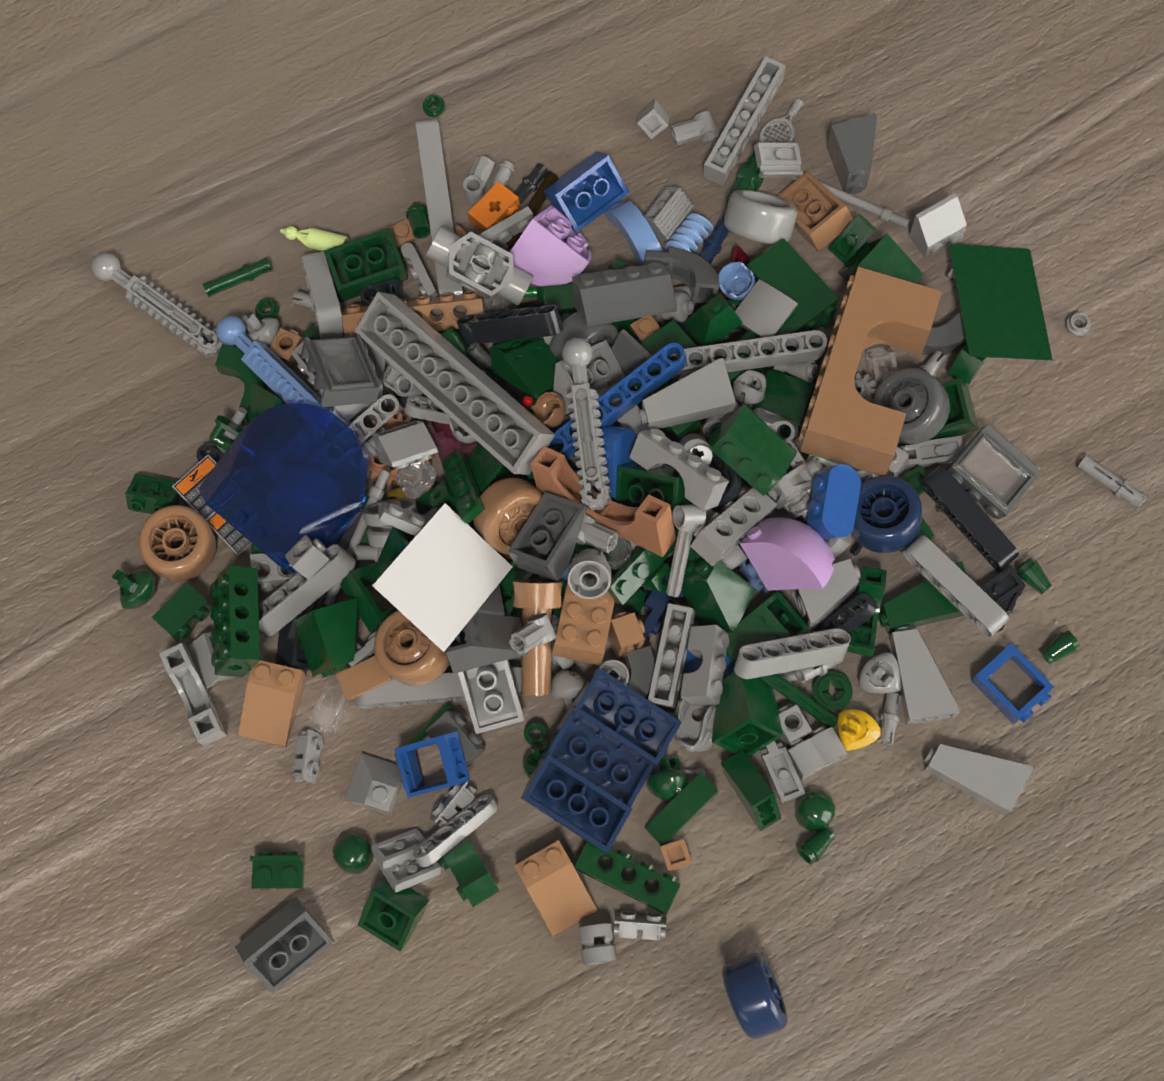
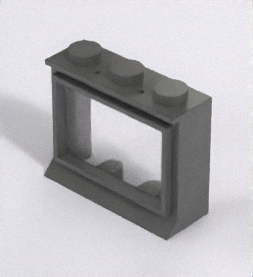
[301,334,382,407]
[946,424,1043,520]

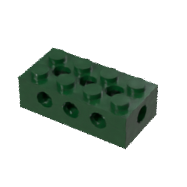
[210,565,260,677]

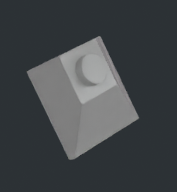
[344,753,403,816]

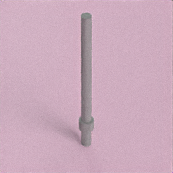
[790,176,910,228]
[323,470,390,606]

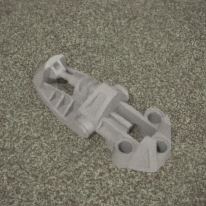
[753,407,852,558]

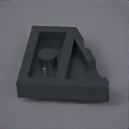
[980,565,1026,632]

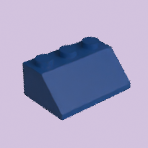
[544,152,629,233]

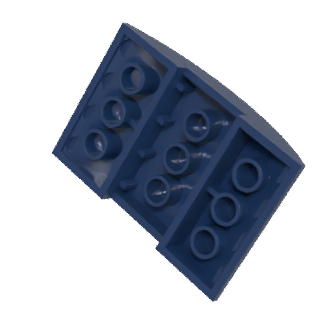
[521,668,682,853]

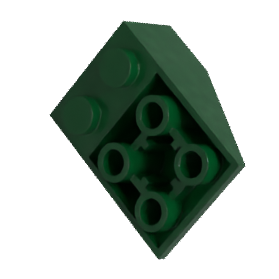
[490,337,560,398]
[726,591,810,664]

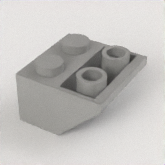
[372,420,438,469]

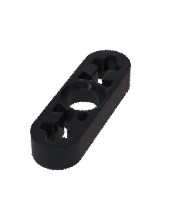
[815,593,877,634]

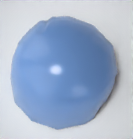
[718,262,756,301]

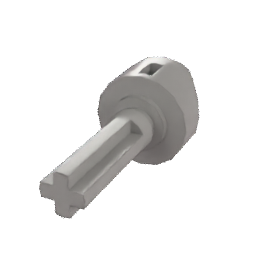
[732,370,766,411]

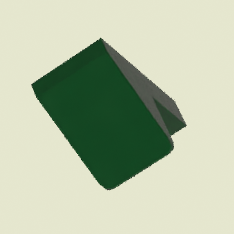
[828,214,877,264]

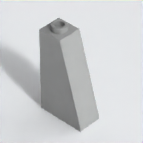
[639,358,736,430]
[889,627,959,725]
[924,744,1034,816]

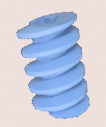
[665,213,714,252]

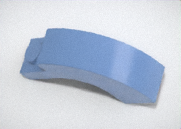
[604,201,663,266]

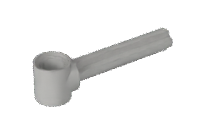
[666,504,706,597]

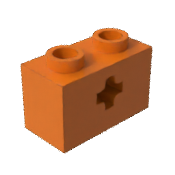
[467,181,520,233]

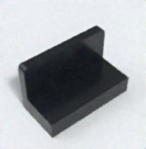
[276,617,310,671]

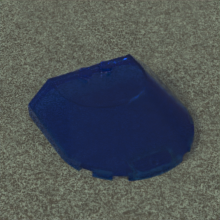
[198,403,369,574]

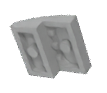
[735,279,798,338]
[371,828,441,893]

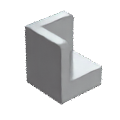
[637,99,670,139]

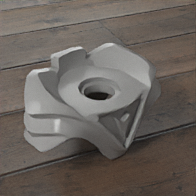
[674,698,717,752]

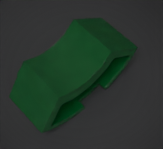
[439,837,499,907]

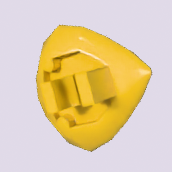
[837,709,881,751]

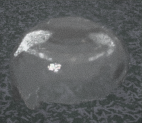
[595,536,632,570]

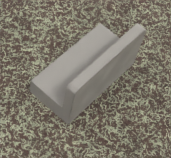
[189,632,236,689]

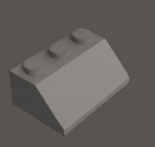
[553,340,626,415]

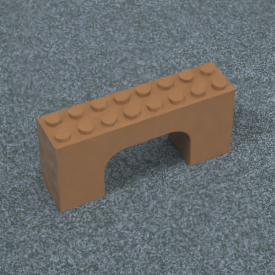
[798,267,942,476]

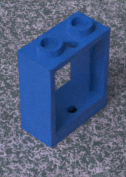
[972,643,1054,725]
[395,731,470,798]

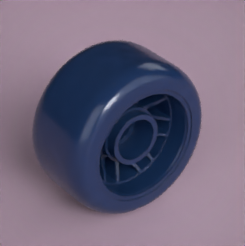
[851,475,922,553]
[722,953,788,1039]

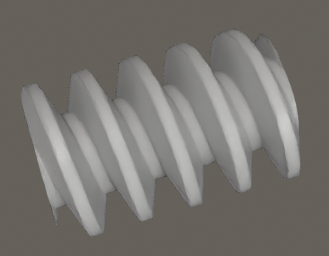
[679,433,713,466]

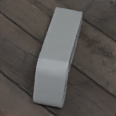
[301,251,343,340]

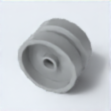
[363,498,418,547]

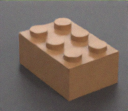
[552,581,615,666]

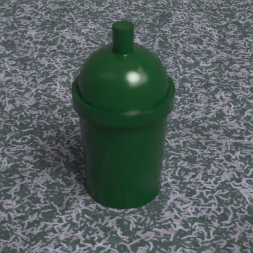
[406,202,431,239]

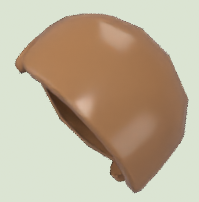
[531,392,566,428]

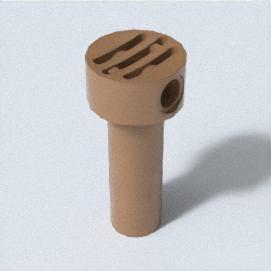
[512,579,563,696]

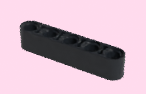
[456,305,564,345]
[920,466,1019,572]

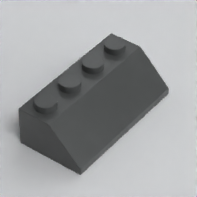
[572,262,677,327]

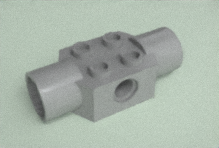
[426,227,533,306]

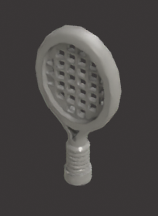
[759,98,804,143]

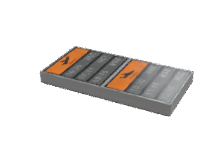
[172,455,274,557]

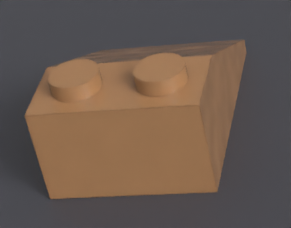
[777,172,853,252]
[238,660,307,747]
[514,840,598,937]

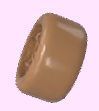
[473,477,543,555]
[138,505,216,581]
[374,610,450,686]

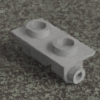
[292,730,323,784]
[429,782,477,828]
[614,910,667,941]

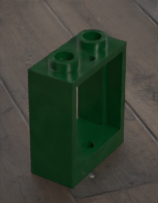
[340,563,398,632]

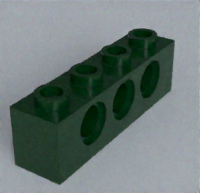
[575,841,681,915]

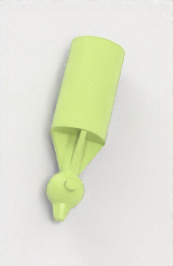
[280,226,349,251]

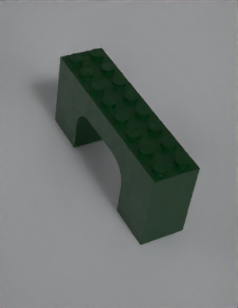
[640,238,839,422]

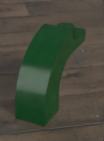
[215,344,268,427]
[848,566,887,657]

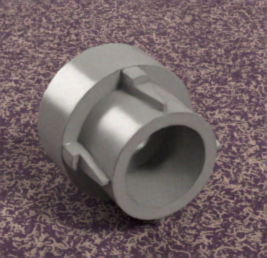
[568,549,611,599]

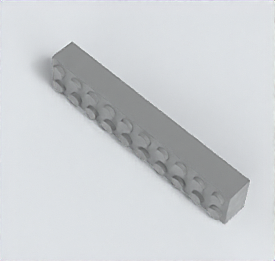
[355,292,555,475]

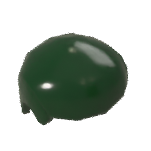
[795,790,836,831]
[332,833,373,874]

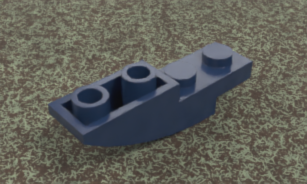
[643,577,685,640]

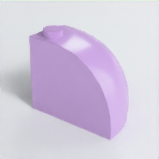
[509,205,592,287]
[740,517,835,590]

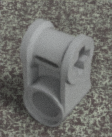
[378,362,423,397]

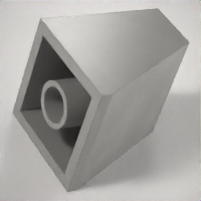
[790,559,861,634]

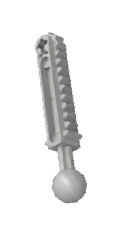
[91,252,224,358]
[562,338,611,511]

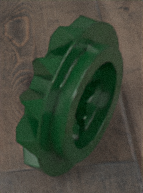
[812,671,853,711]

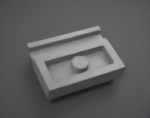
[754,143,803,178]

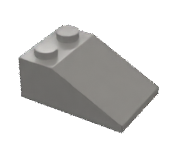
[458,660,524,734]

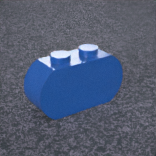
[593,426,637,501]
[807,464,861,540]

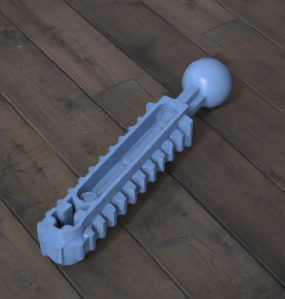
[216,316,333,431]

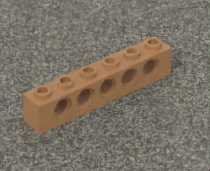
[342,290,484,340]

